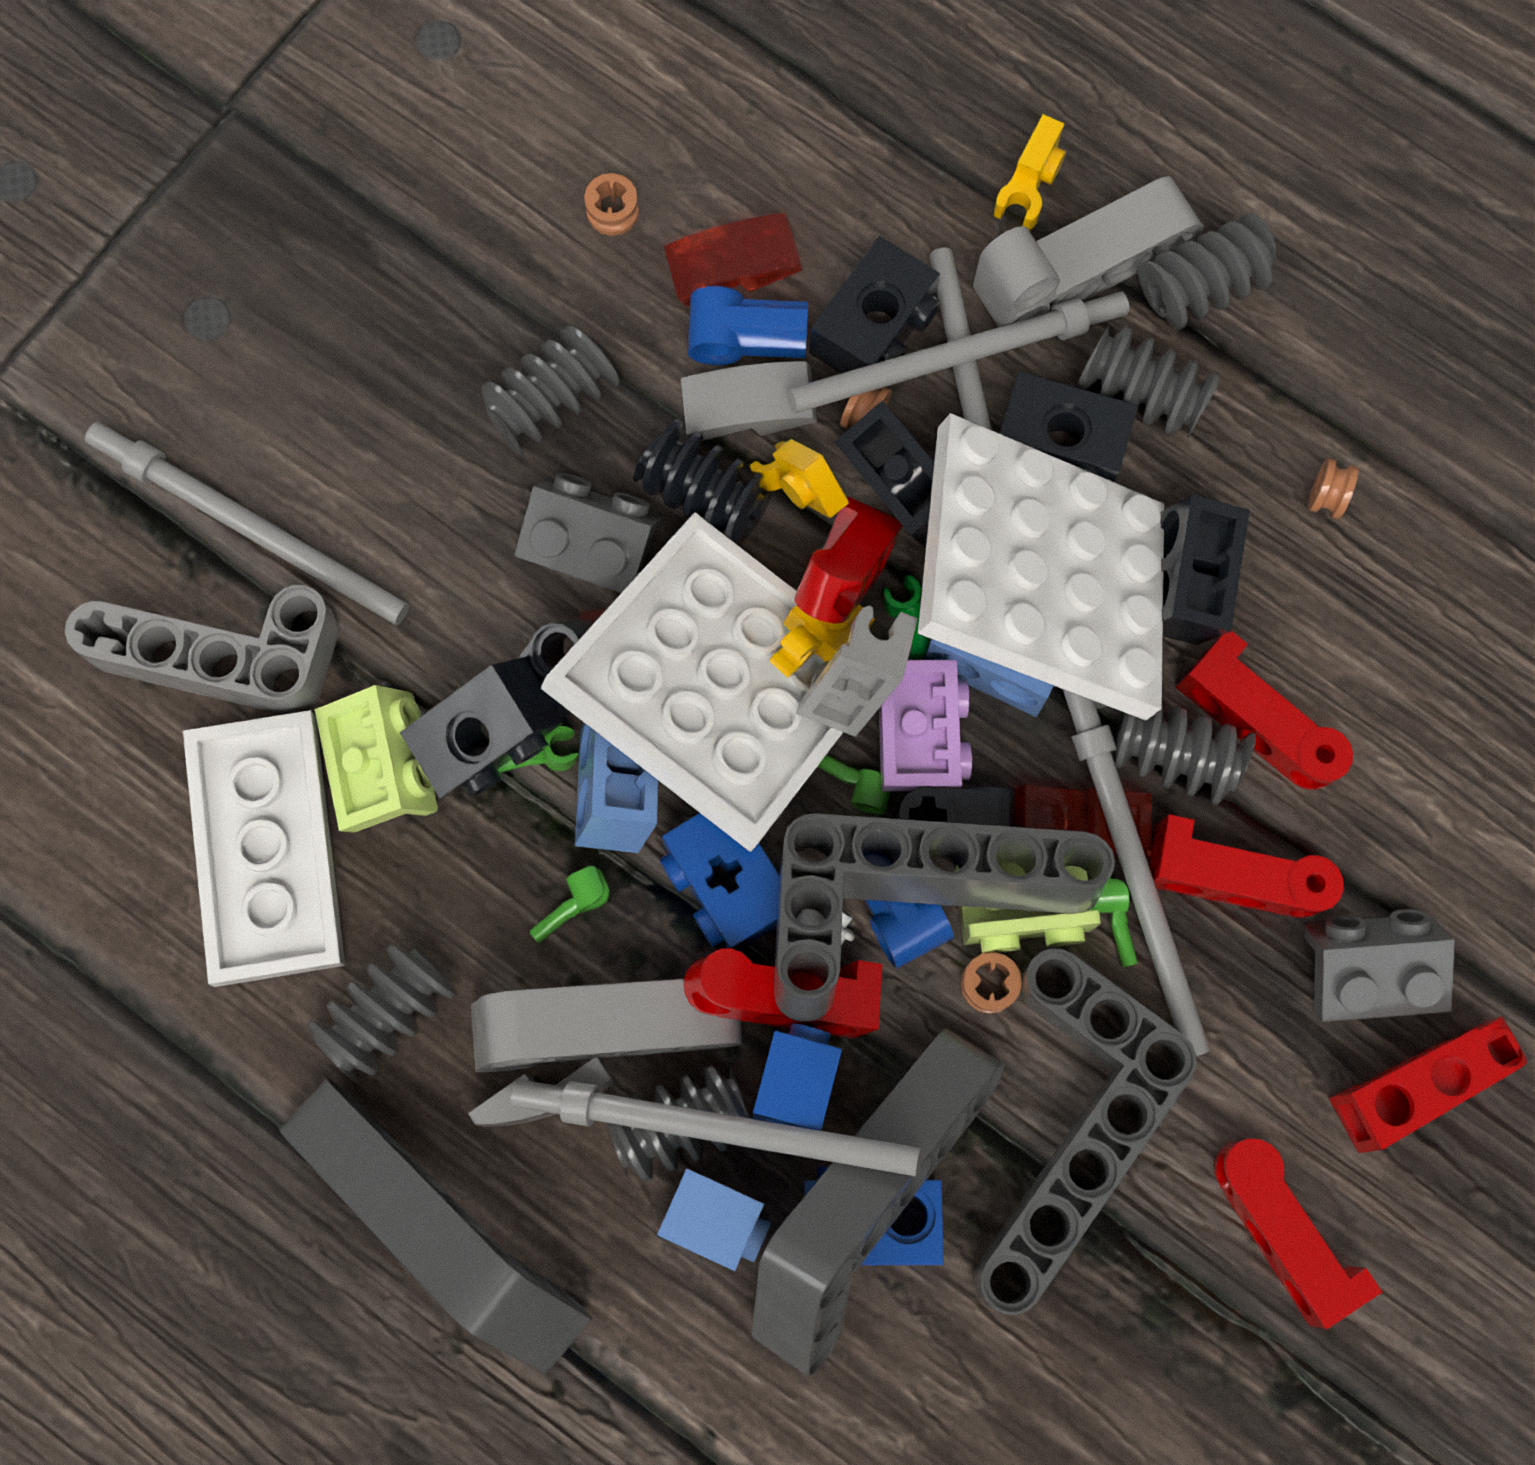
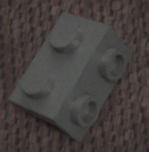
[514,473,663,593]
[1305,909,1455,1022]

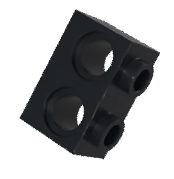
[1160,494,1250,645]

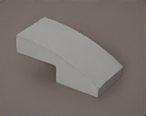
[681,361,817,441]
[468,1057,616,1127]

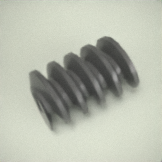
[1137,213,1276,330]
[1078,325,1220,439]
[481,326,620,456]
[1113,701,1256,806]
[306,943,458,1085]
[607,1065,749,1182]

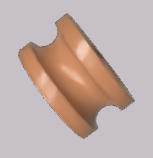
[584,173,639,236]
[840,387,892,429]
[1308,458,1359,520]
[960,952,1022,1014]

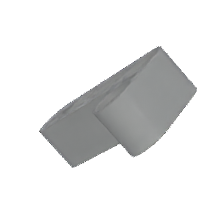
[973,176,1204,327]
[65,585,339,715]
[471,979,743,1072]

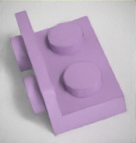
[879,660,972,791]

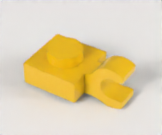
[994,114,1066,231]
[750,439,849,518]
[769,604,875,678]

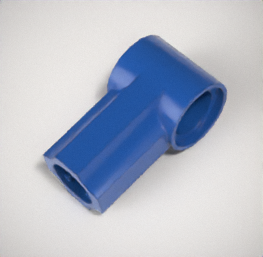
[687,286,808,366]
[863,852,954,969]

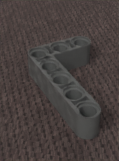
[774,814,1115,1022]
[973,949,1196,1315]
[752,1029,1005,1377]
[279,1077,592,1374]

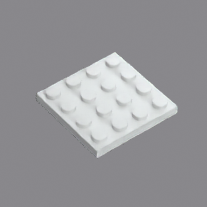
[918,413,1164,720]
[541,513,843,852]

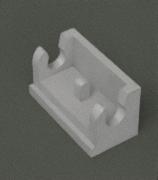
[796,606,918,737]

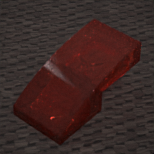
[664,213,803,307]
[1014,784,1151,858]

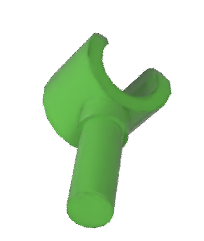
[498,726,579,773]
[817,754,890,815]
[529,866,609,943]
[1090,878,1138,967]

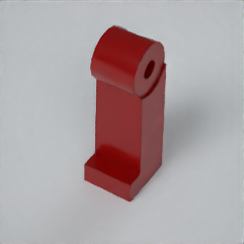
[794,496,903,624]
[1175,630,1353,790]
[1148,814,1344,918]
[683,948,883,1038]
[1328,1016,1528,1153]
[1214,1139,1383,1330]

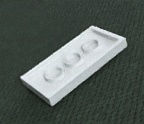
[183,710,345,987]

